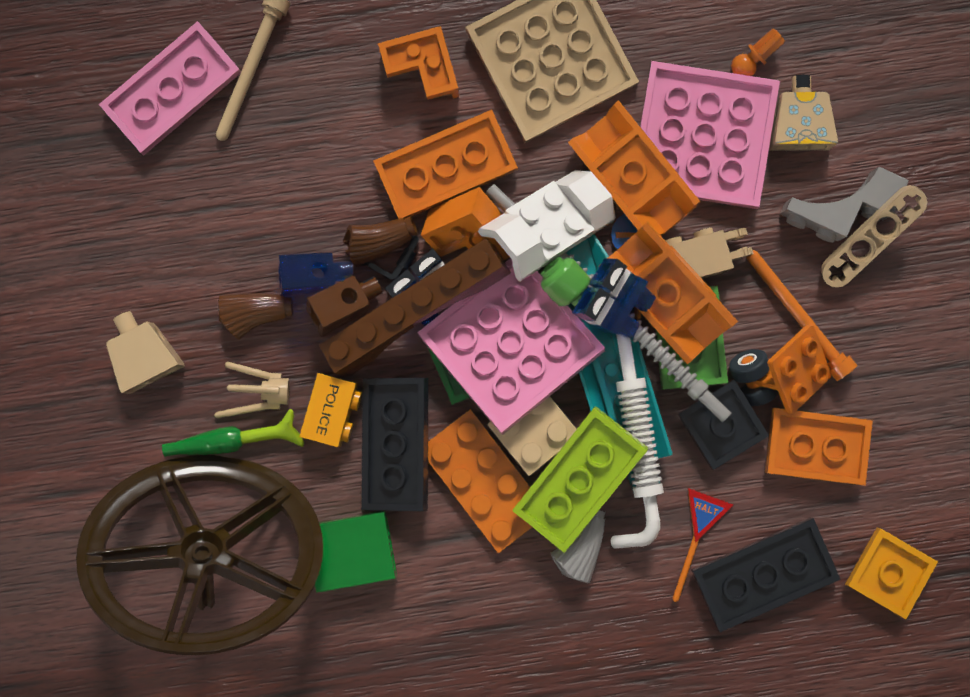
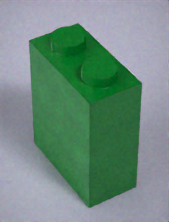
[315,510,397,593]

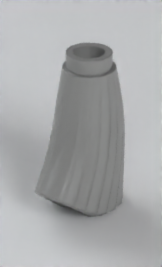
[550,510,606,583]

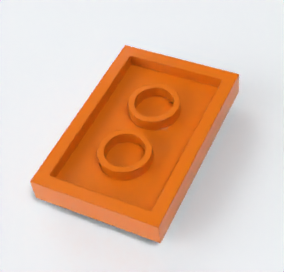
[765,408,873,486]

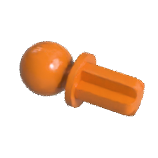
[731,28,785,76]

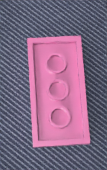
[99,21,241,155]

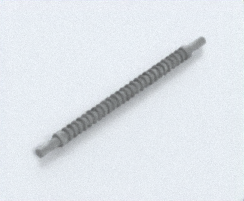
[486,184,731,422]

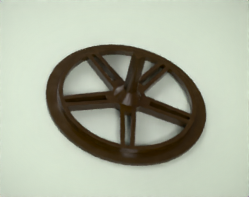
[76,455,323,655]

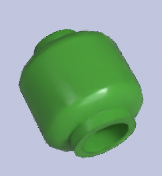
[541,257,590,307]

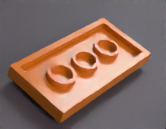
[373,109,518,219]
[428,409,532,553]

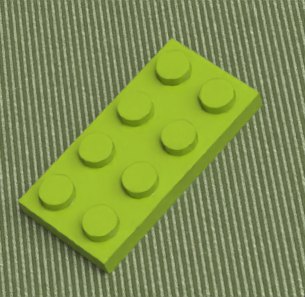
[512,406,649,553]

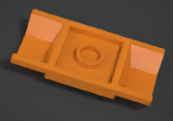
[568,100,701,236]
[599,222,738,364]

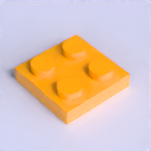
[845,528,938,619]

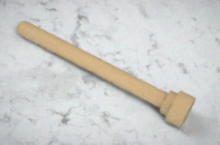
[216,0,291,141]

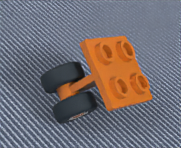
[729,324,832,414]

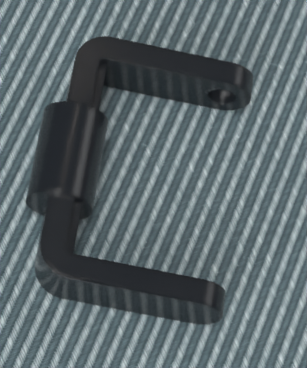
[364,220,419,281]

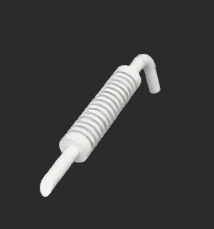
[611,329,664,549]

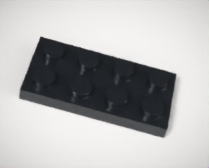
[361,378,429,511]
[691,517,841,632]

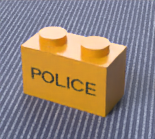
[299,373,362,447]

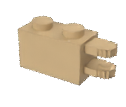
[665,228,753,279]

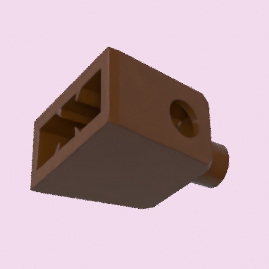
[306,276,383,337]

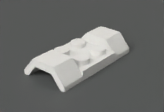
[478,170,616,282]

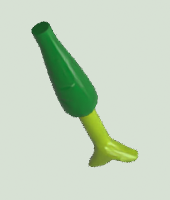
[162,409,304,457]

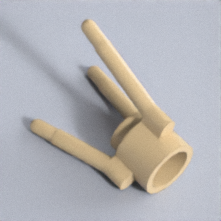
[214,362,290,418]

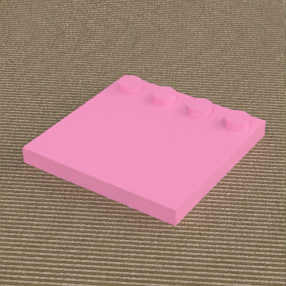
[640,61,780,209]
[417,258,605,435]

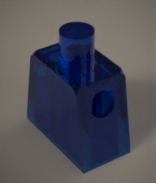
[278,253,353,296]

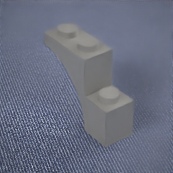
[780,167,909,243]

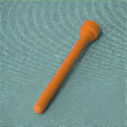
[746,250,858,381]

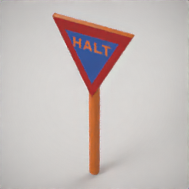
[672,488,733,602]

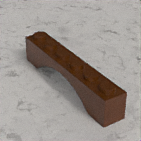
[319,238,511,377]

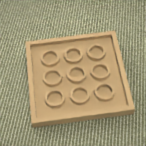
[465,0,639,143]

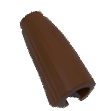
[343,216,418,267]
[218,293,293,340]

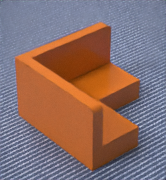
[378,26,459,100]
[421,187,510,260]

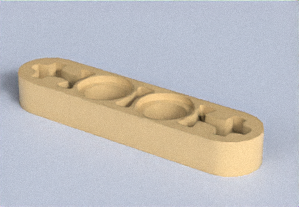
[821,185,927,288]

